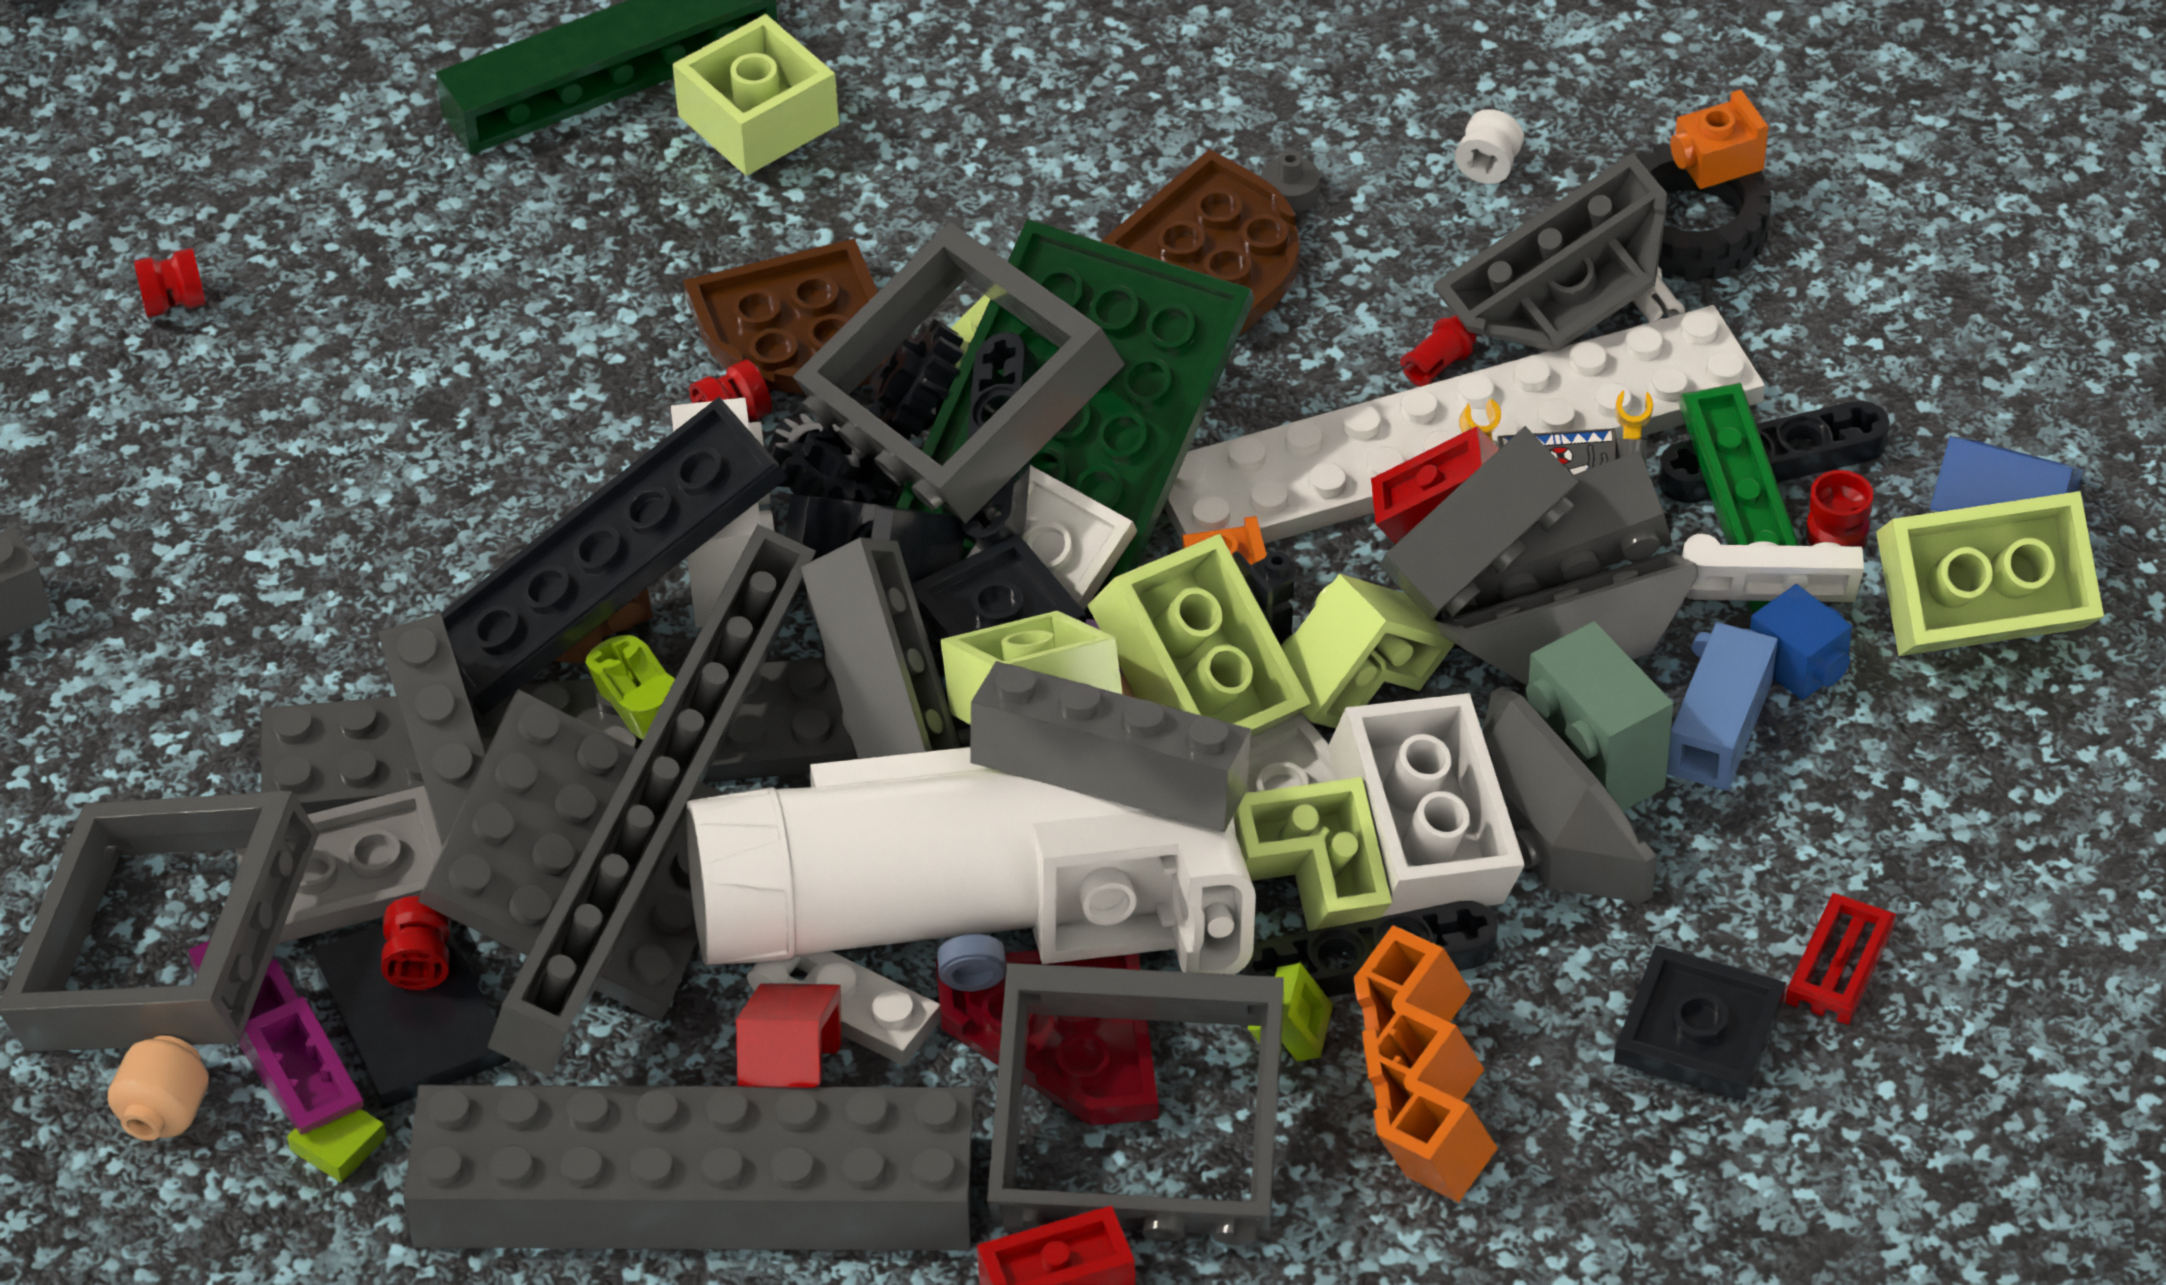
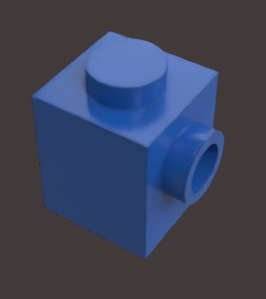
[1750,584,1852,701]

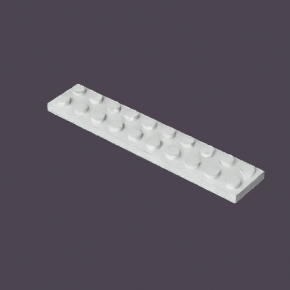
[1164,305,1765,544]

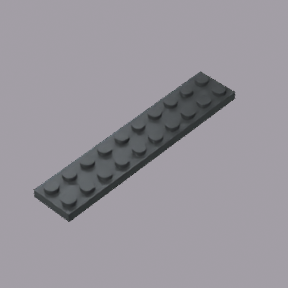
[261,657,858,815]

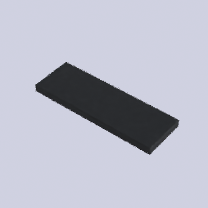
[441,397,788,716]

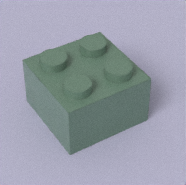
[1526,621,1674,811]

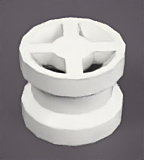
[1455,109,1524,184]

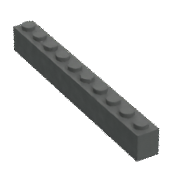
[487,524,816,1077]

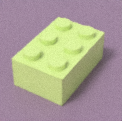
[1876,491,2104,656]
[1087,534,1311,737]

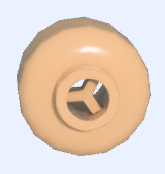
[108,1035,209,1141]

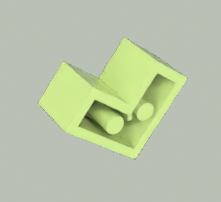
[1281,573,1455,728]
[1233,777,1392,931]

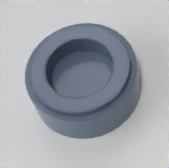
[937,934,1007,991]

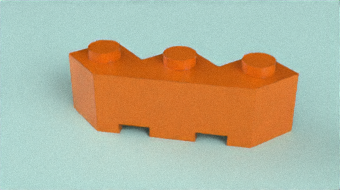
[1354,925,1498,1203]

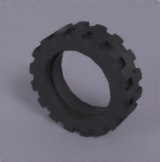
[1635,143,1771,282]

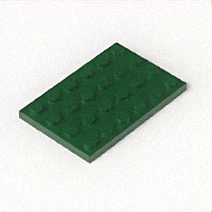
[896,219,1255,620]

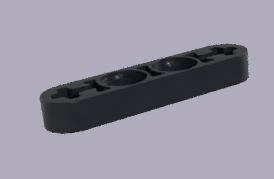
[961,332,1038,551]
[1658,401,1890,503]
[1242,901,1498,997]

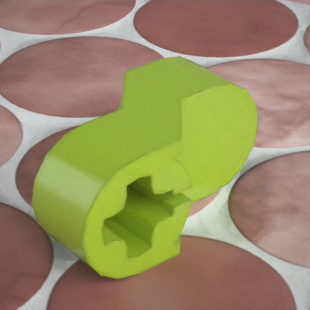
[585,635,675,740]

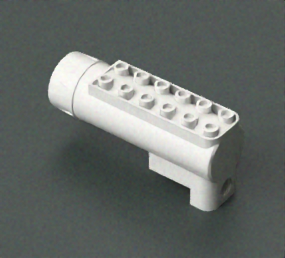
[686,747,1256,975]

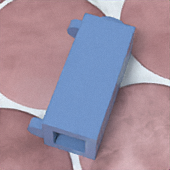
[1667,622,1778,791]

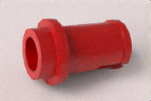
[1400,316,1476,387]

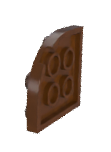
[1100,149,1300,339]
[683,238,890,397]

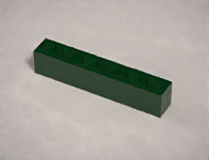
[435,0,778,155]

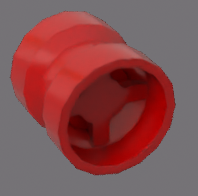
[133,248,206,318]
[689,359,772,422]
[1806,470,1873,549]
[381,896,451,990]

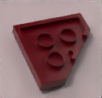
[935,950,1159,1126]

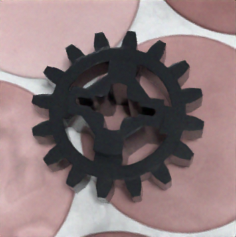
[868,319,964,441]
[767,414,898,505]

